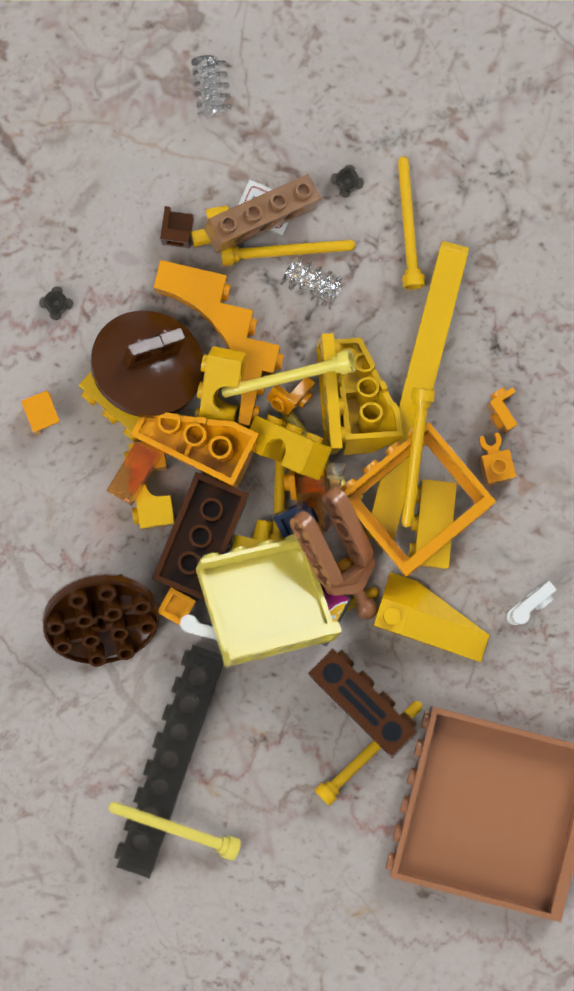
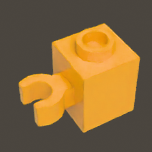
[478,432,516,487]

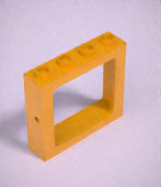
[340,422,496,578]

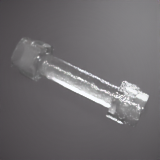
[324,462,345,533]

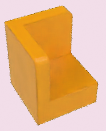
[21,390,60,436]
[158,587,197,625]

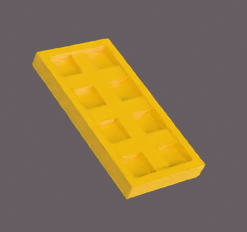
[316,333,347,455]

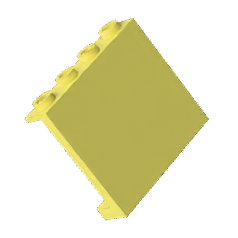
[196,534,342,667]

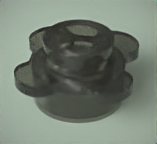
[331,165,364,198]
[39,286,73,320]

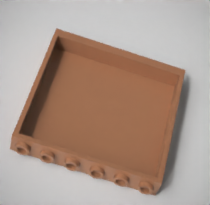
[385,706,574,922]

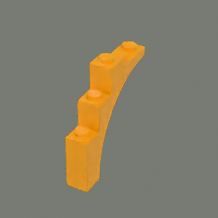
[154,260,284,429]

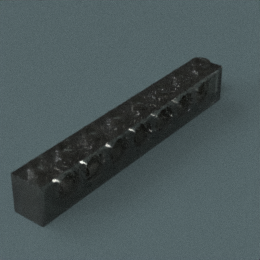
[114,645,224,878]

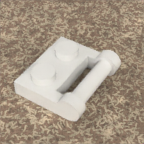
[506,581,557,625]
[180,615,217,640]

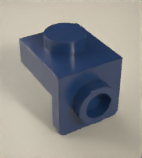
[273,500,319,539]

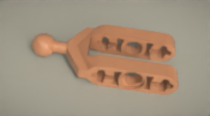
[290,487,378,620]

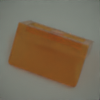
[106,442,161,506]
[296,474,327,535]

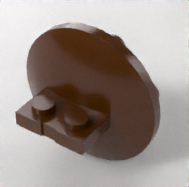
[90,311,204,418]
[42,574,159,667]

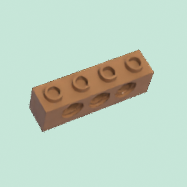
[204,174,322,254]

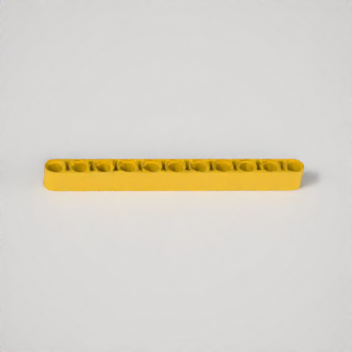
[366,240,469,540]

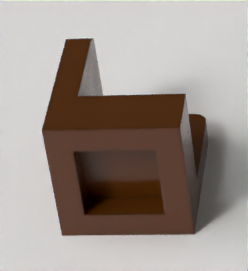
[160,206,194,248]

